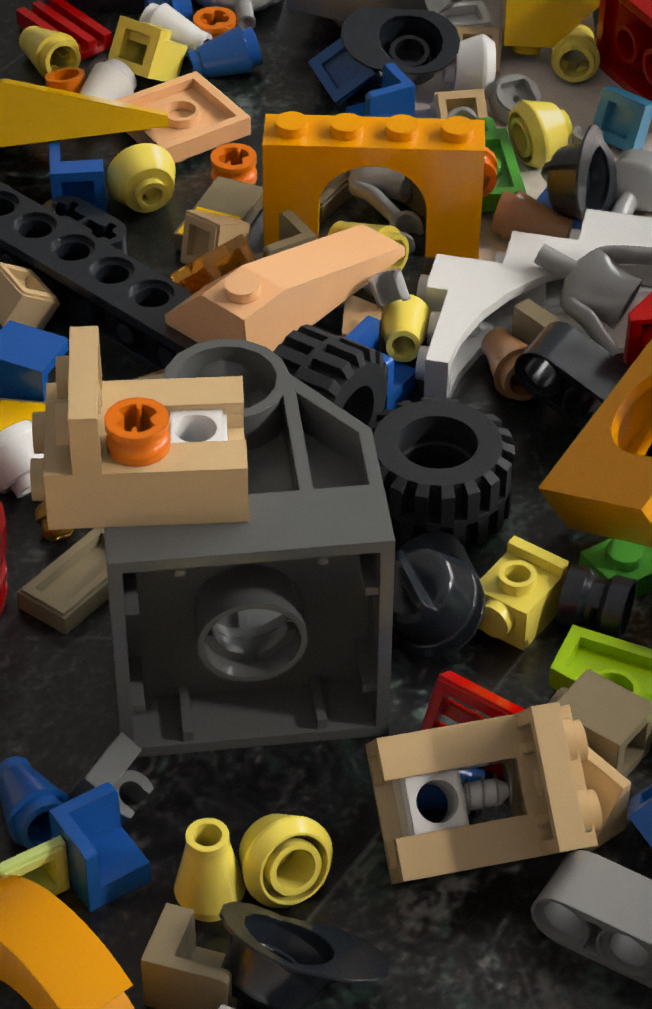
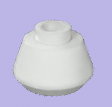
[442,34,496,100]
[0,420,44,498]

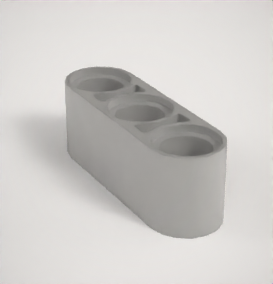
[531,850,652,989]

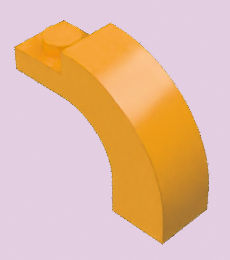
[0,875,135,1009]

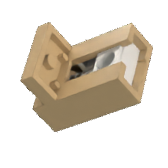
[30,326,249,530]
[365,702,603,884]

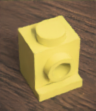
[108,15,188,82]
[479,535,569,651]

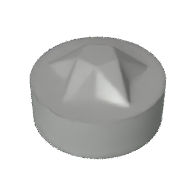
[489,74,542,124]

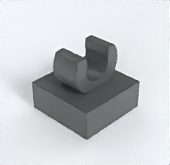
[67,732,154,827]

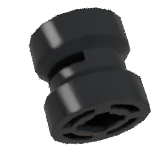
[556,563,637,639]

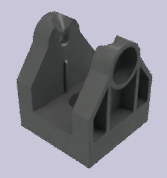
[104,339,395,757]

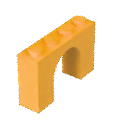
[262,111,485,259]
[538,339,652,547]

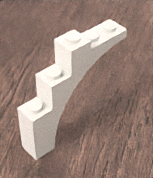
[415,209,652,401]

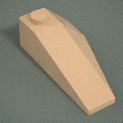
[165,224,405,352]

